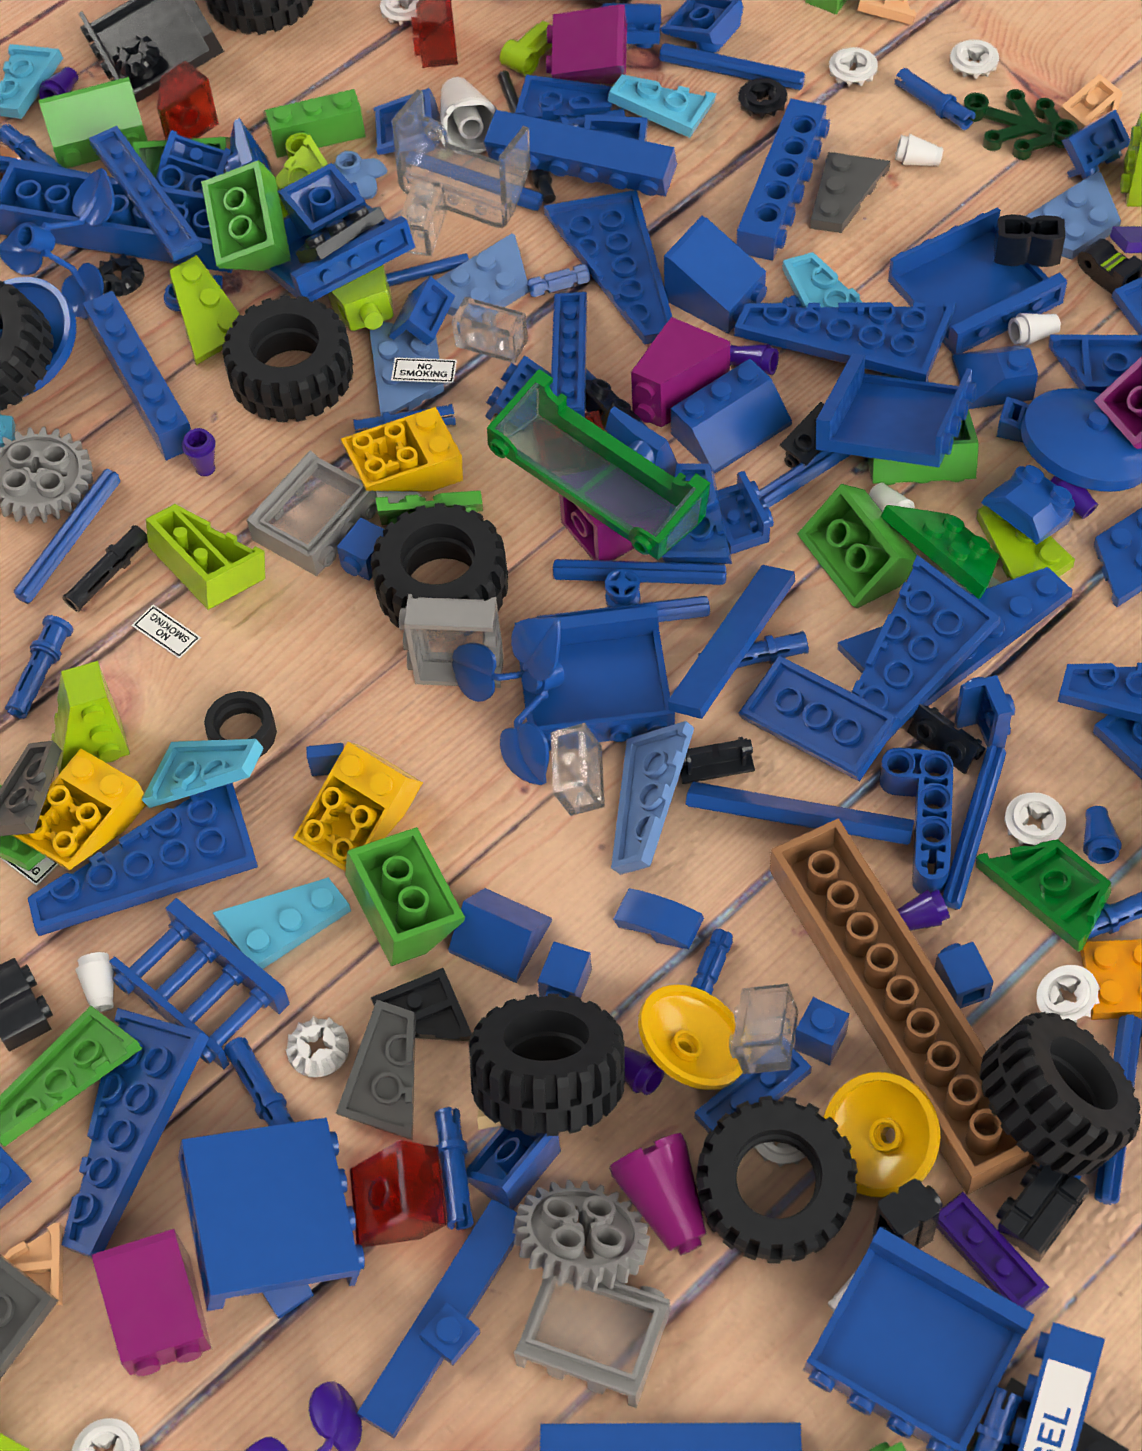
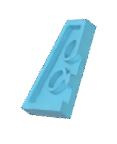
[0,44,63,119]
[607,74,716,138]
[782,252,862,307]
[141,739,264,808]
[213,877,351,969]

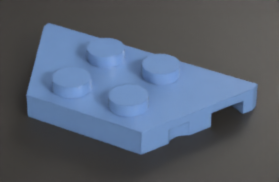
[1026,171,1121,260]
[436,233,529,324]
[369,321,444,416]

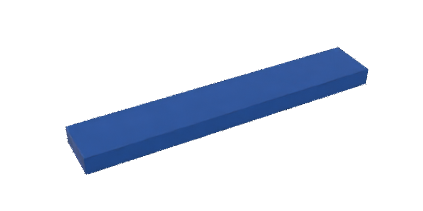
[89,126,203,262]
[551,292,587,417]
[667,565,796,719]
[686,782,914,845]
[357,1198,517,1439]
[540,1423,802,1451]

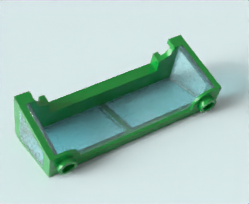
[487,369,710,560]

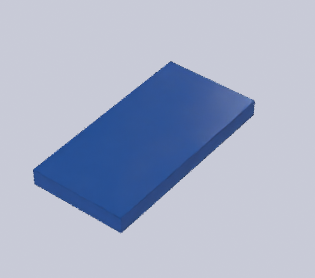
[739,655,901,782]

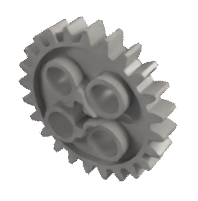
[0,427,93,524]
[513,1180,650,1291]

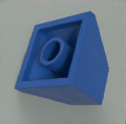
[952,345,1038,409]

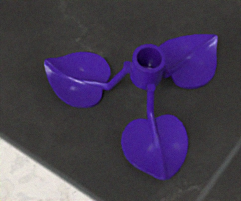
[245,1381,362,1451]

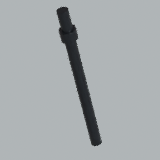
[497,71,556,204]

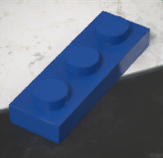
[694,1039,812,1133]

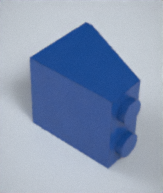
[664,216,767,334]

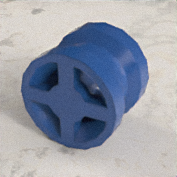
[605,568,640,607]

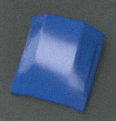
[156,130,232,193]

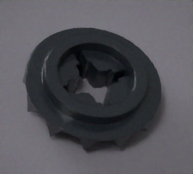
[112,35,160,78]
[738,78,787,118]
[97,253,145,297]

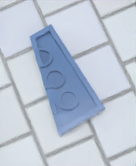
[611,721,694,875]

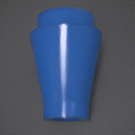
[1083,806,1122,864]

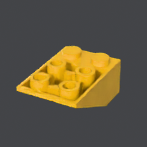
[341,407,463,491]
[293,741,423,871]
[12,749,146,871]

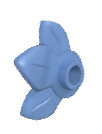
[334,151,388,200]

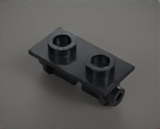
[585,378,641,429]
[779,402,824,468]
[907,704,986,774]
[680,737,755,784]

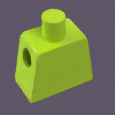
[328,265,394,331]

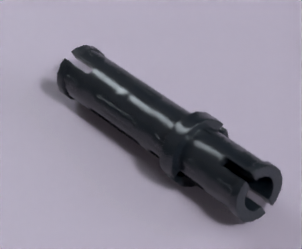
[62,525,148,612]

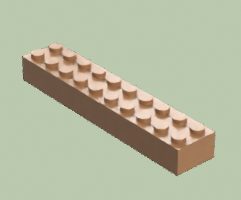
[770,818,1035,1195]

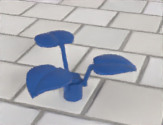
[0,168,115,320]
[452,617,564,785]

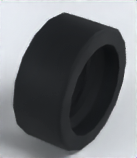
[204,691,277,757]

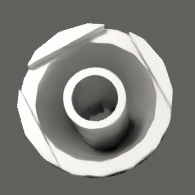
[440,77,497,155]

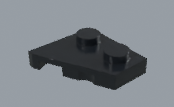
[371,968,472,1041]

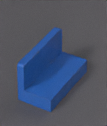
[388,276,455,345]

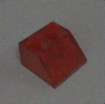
[411,0,458,68]
[157,61,219,140]
[350,1140,447,1248]

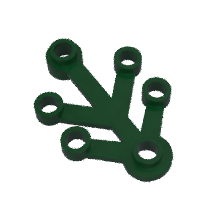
[963,89,1078,160]

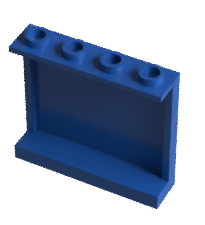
[264,182,416,302]
[888,207,1067,354]
[816,353,976,467]
[515,605,675,751]
[178,1117,365,1311]
[803,1227,1035,1451]

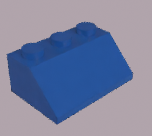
[671,359,792,474]

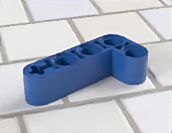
[879,748,953,894]

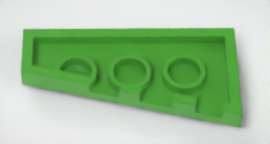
[0,1006,143,1147]

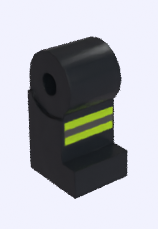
[1078,238,1142,294]

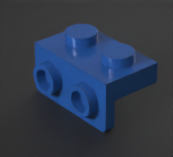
[602,3,661,48]
[717,471,774,555]
[954,675,1015,748]

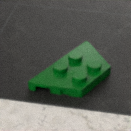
[880,505,1000,599]
[976,839,1112,952]

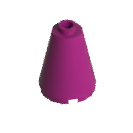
[609,1133,707,1256]

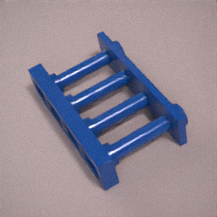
[109,898,290,1069]

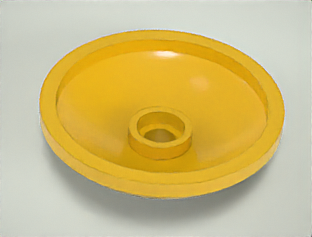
[638,985,749,1090]
[824,1072,940,1197]

